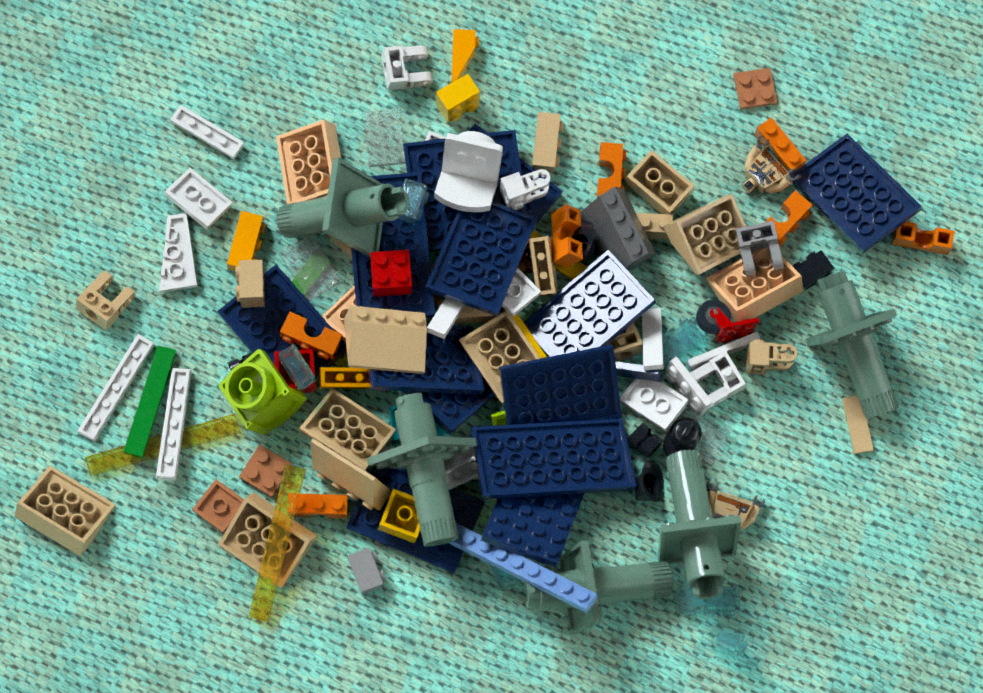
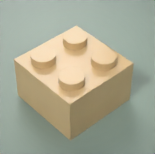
[235,260,265,308]

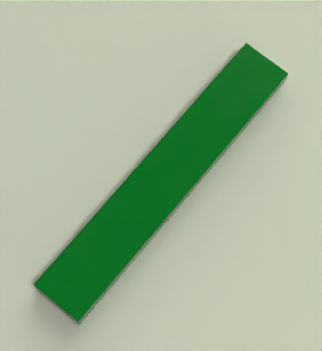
[123,346,177,458]

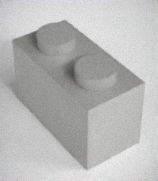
[347,548,386,595]

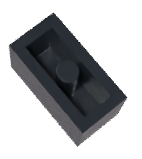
[792,250,835,293]

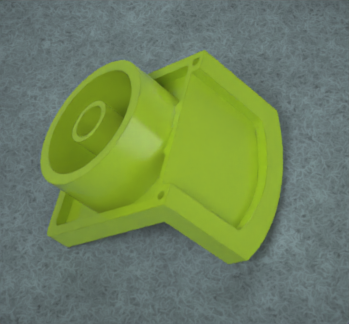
[219,349,307,435]

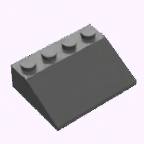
[581,186,657,271]

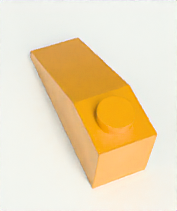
[451,29,479,83]

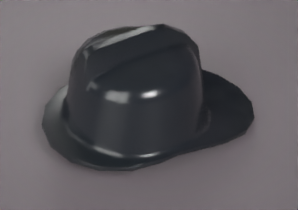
[572,221,596,263]
[663,418,702,457]
[634,460,664,502]

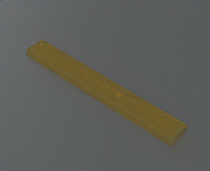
[85,414,241,477]
[249,464,306,622]

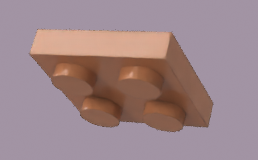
[733,68,777,110]
[239,444,293,497]
[192,479,244,534]

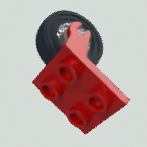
[696,300,759,343]

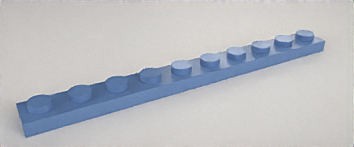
[449,523,598,613]

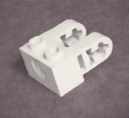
[381,46,433,90]
[500,169,550,210]
[690,351,746,409]

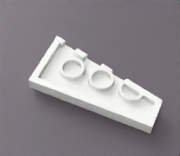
[159,213,198,293]

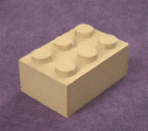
[625,150,694,214]

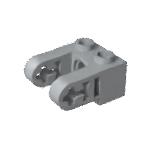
[736,221,784,277]

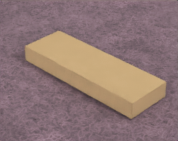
[842,395,874,455]

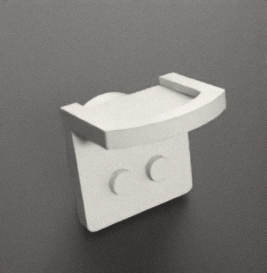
[434,131,503,212]

